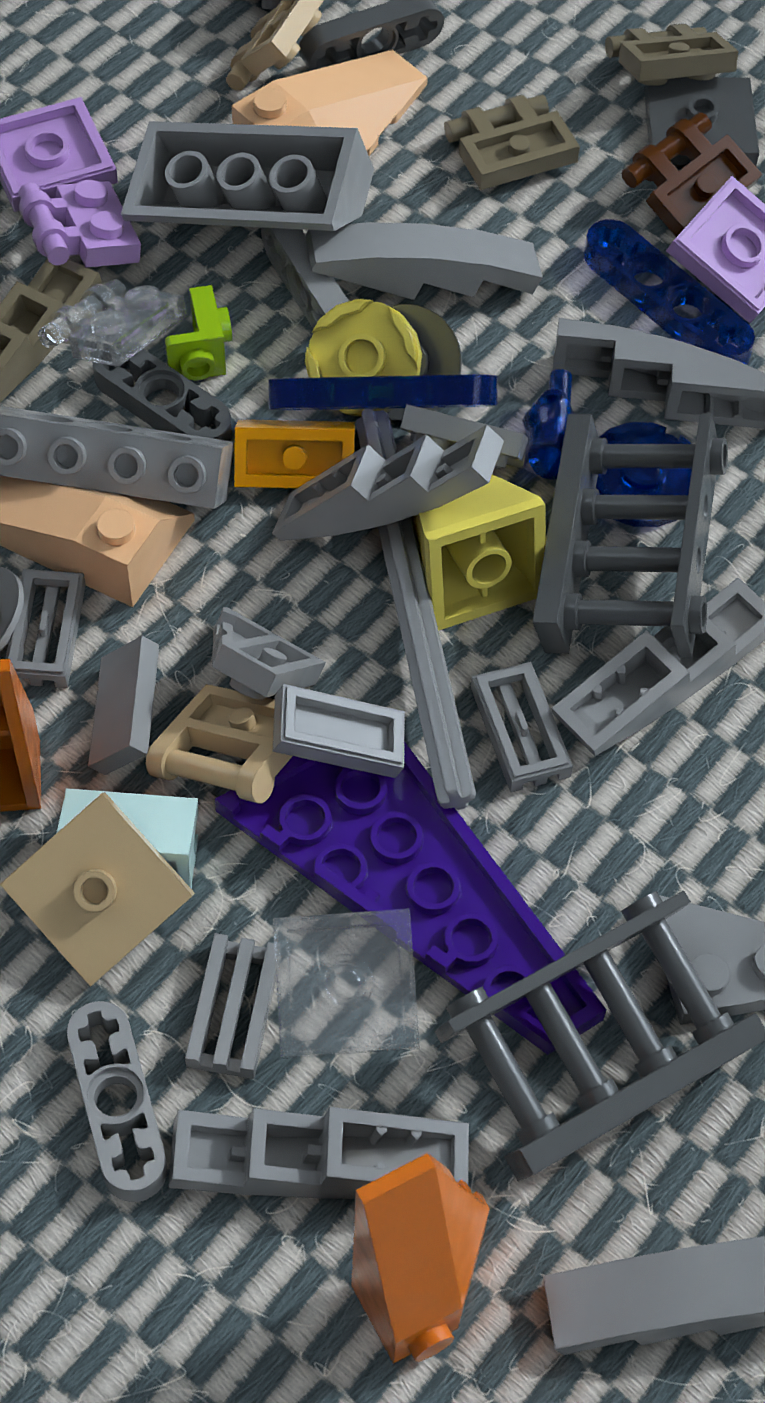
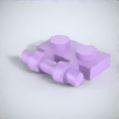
[18,180,141,268]

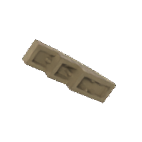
[0,259,104,402]

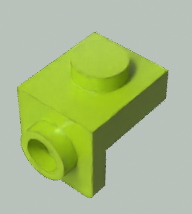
[165,285,232,380]

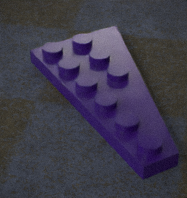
[215,741,607,1055]

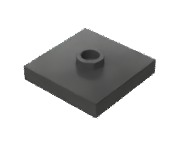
[644,77,759,166]

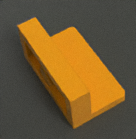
[234,420,355,488]

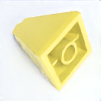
[412,474,546,631]

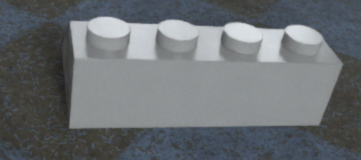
[121,121,374,231]

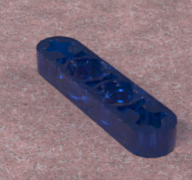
[584,219,755,365]
[268,375,498,411]

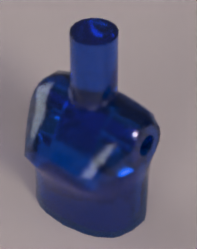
[522,369,574,479]

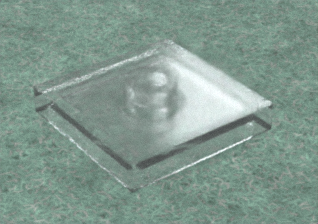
[273,908,420,1059]

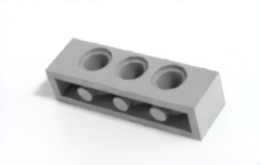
[0,406,234,509]

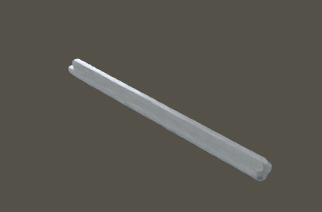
[355,408,476,810]

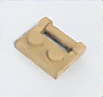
[146,684,292,804]

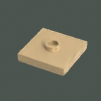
[0,792,195,987]

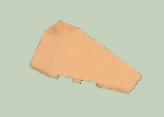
[232,50,427,156]
[0,476,195,607]

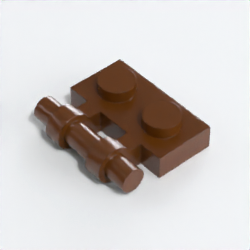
[621,112,763,237]

